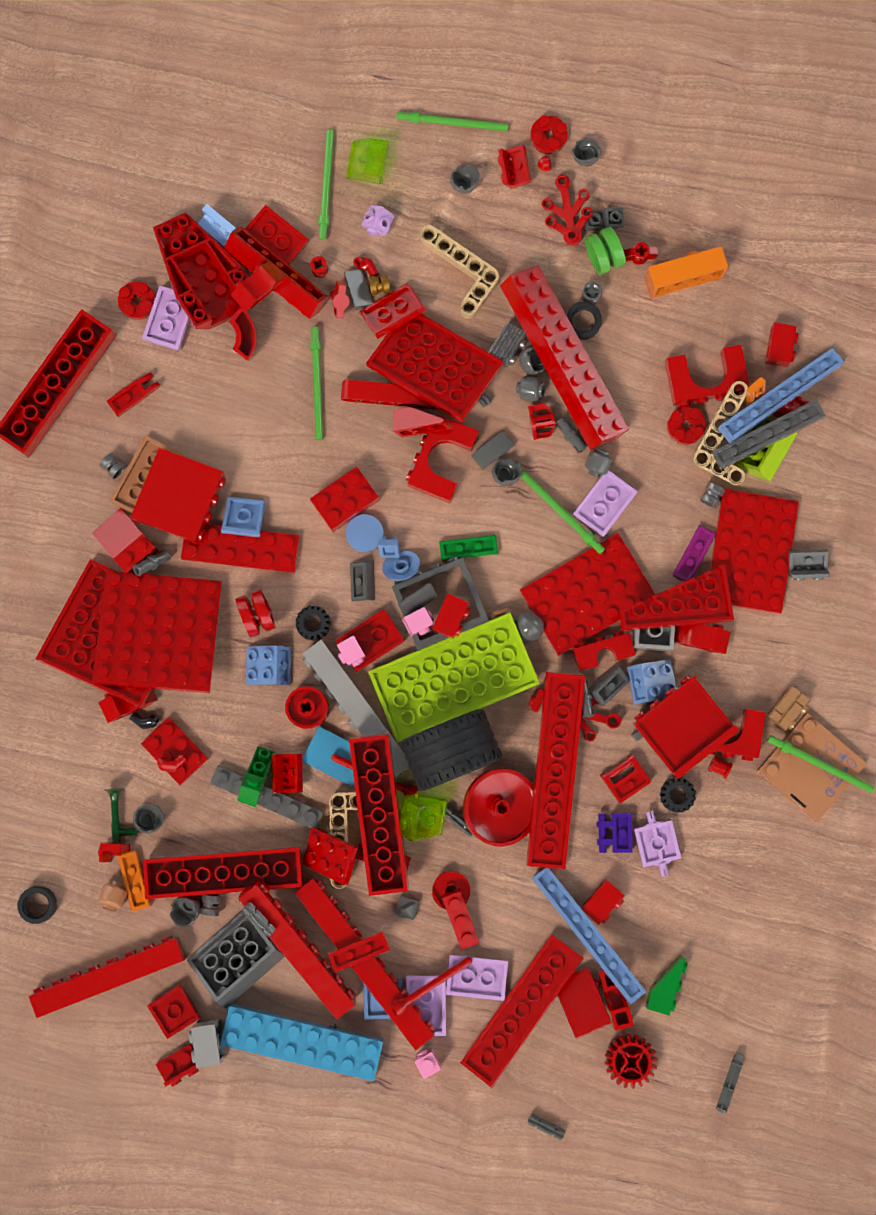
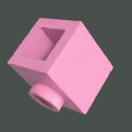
[402,607,434,637]
[337,635,366,667]
[414,1049,441,1079]

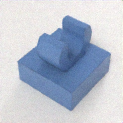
[378,536,400,558]

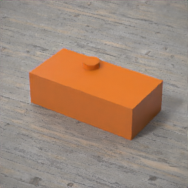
[644,246,728,298]

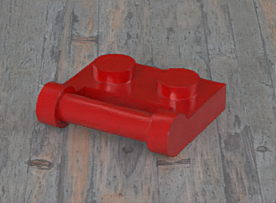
[600,753,652,804]

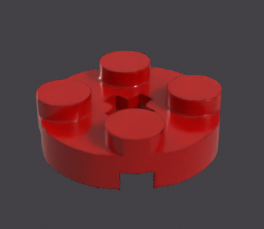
[530,115,568,154]
[118,281,156,320]
[667,406,706,445]
[432,871,470,909]

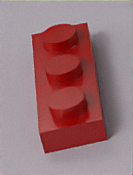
[441,889,479,950]
[328,931,391,973]

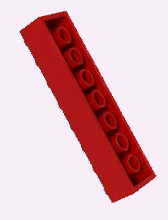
[0,309,117,458]
[349,733,409,896]
[143,847,304,899]

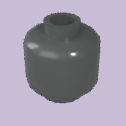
[516,376,545,402]
[585,448,613,477]

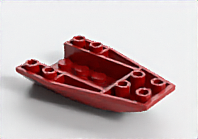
[153,212,248,329]

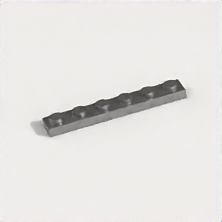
[712,399,826,470]
[210,766,324,828]

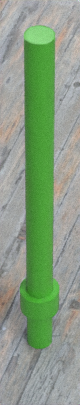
[396,111,508,132]
[318,130,334,240]
[310,327,323,440]
[520,470,605,554]
[767,735,874,793]

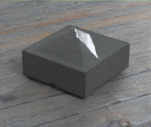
[395,896,419,920]

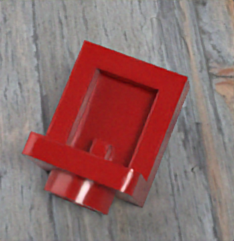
[528,686,544,713]

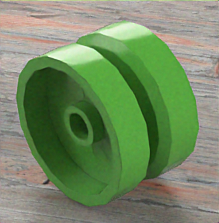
[584,226,626,276]

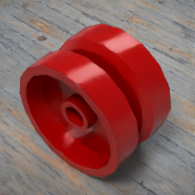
[235,589,276,638]
[285,686,329,729]

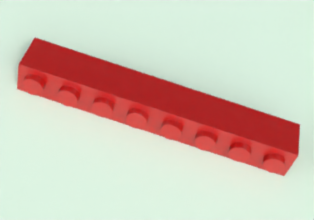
[238,880,356,1019]
[28,936,187,1018]

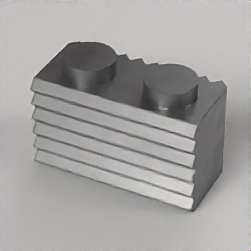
[488,322,528,368]

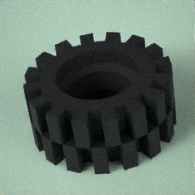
[295,605,331,641]
[660,778,696,813]

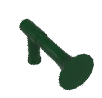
[104,788,138,843]

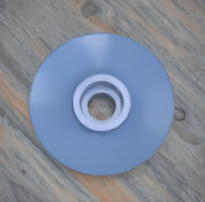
[382,551,420,581]

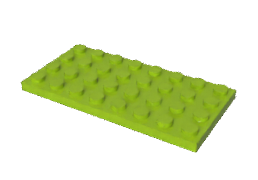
[368,613,540,743]

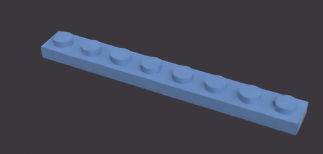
[718,348,844,443]
[532,868,646,1005]

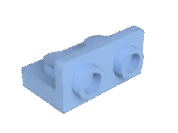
[198,204,236,247]

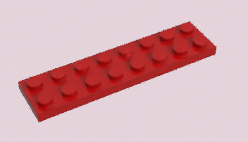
[460,934,584,1088]

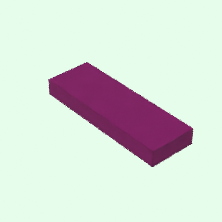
[672,525,716,582]

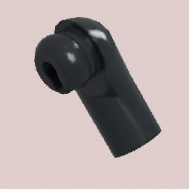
[129,712,159,729]

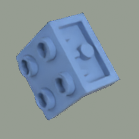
[246,646,291,686]
[627,659,677,705]

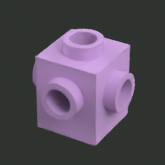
[361,205,395,237]

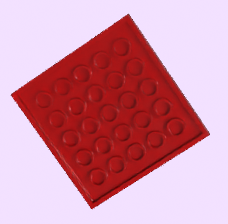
[35,559,152,709]
[92,570,222,694]

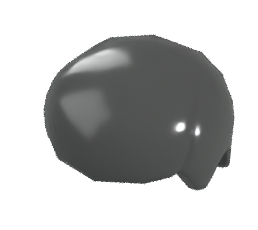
[572,138,601,167]
[450,164,480,194]
[519,346,545,375]
[492,458,522,486]
[514,612,545,642]
[133,804,164,834]
[170,896,200,927]

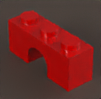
[572,631,636,672]
[598,969,634,1031]

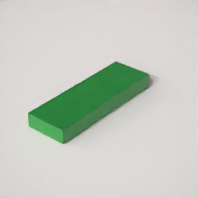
[439,535,498,561]

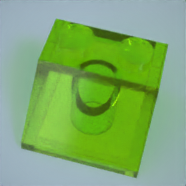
[346,138,389,184]
[400,794,448,842]

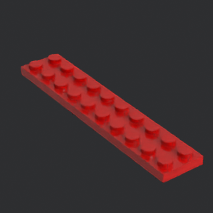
[526,672,585,869]

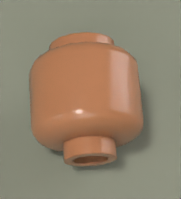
[98,881,127,912]

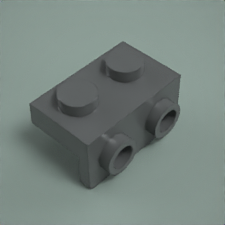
[788,549,830,581]

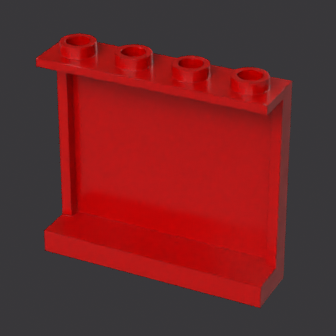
[130,448,226,545]
[632,675,740,779]

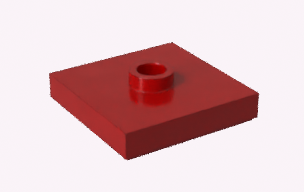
[147,984,201,1039]

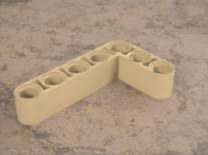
[420,225,499,319]
[693,381,748,485]
[329,792,358,889]

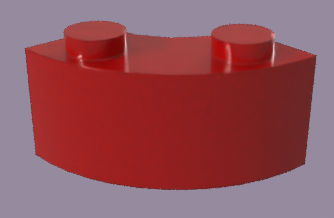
[231,261,286,312]
[229,307,258,361]
[674,624,731,654]
[98,689,158,723]

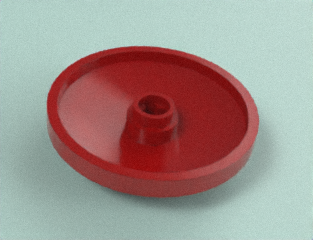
[463,768,534,847]

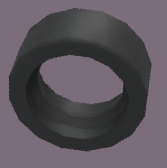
[567,302,602,340]
[17,886,57,924]

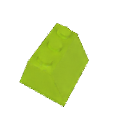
[733,417,798,482]

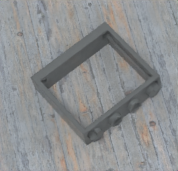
[392,556,489,651]

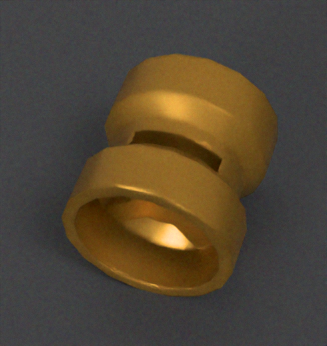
[369,274,390,296]

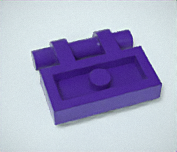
[596,813,633,853]

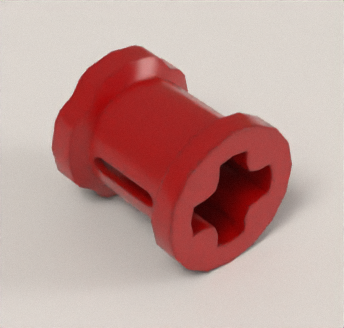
[310,256,328,278]
[708,755,733,779]

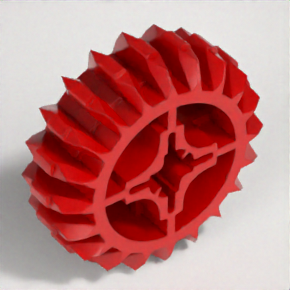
[604,1034,658,1089]

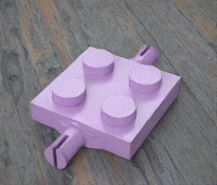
[634,810,681,877]

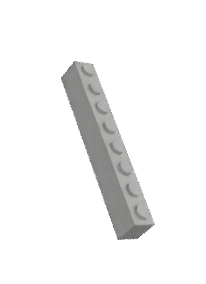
[302,640,409,777]

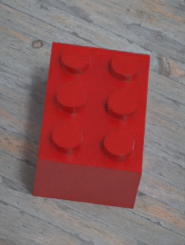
[310,466,380,533]

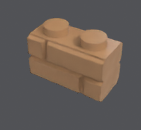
[765,686,810,731]

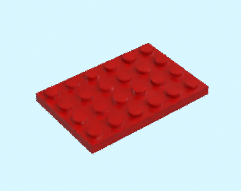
[366,314,504,423]
[710,489,799,614]
[519,533,655,656]

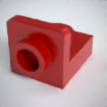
[98,842,130,863]

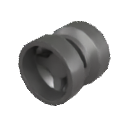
[582,281,602,304]
[99,452,126,479]
[700,483,725,508]
[200,894,222,916]

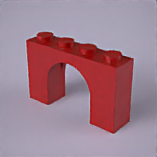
[665,345,750,408]
[406,414,479,504]
[710,709,766,761]

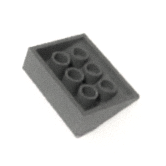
[187,910,285,1008]

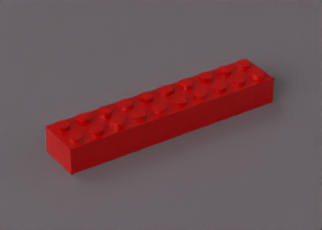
[500,265,630,451]

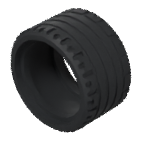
[401,709,502,791]

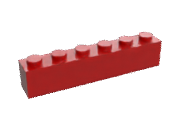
[224,226,328,319]

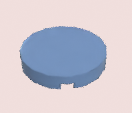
[346,514,384,553]

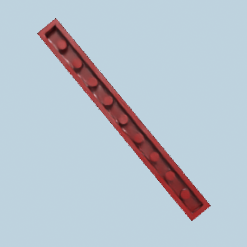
[295,878,435,1051]

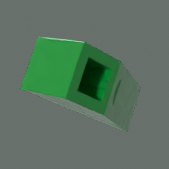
[237,746,276,807]
[645,956,688,1016]

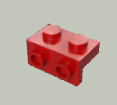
[497,145,532,189]
[272,754,303,793]

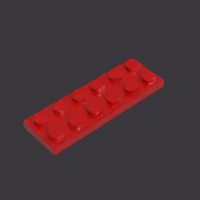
[181,524,300,574]

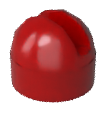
[537,156,552,172]

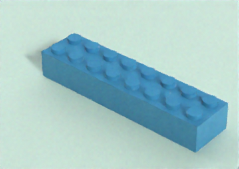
[220,1003,384,1081]

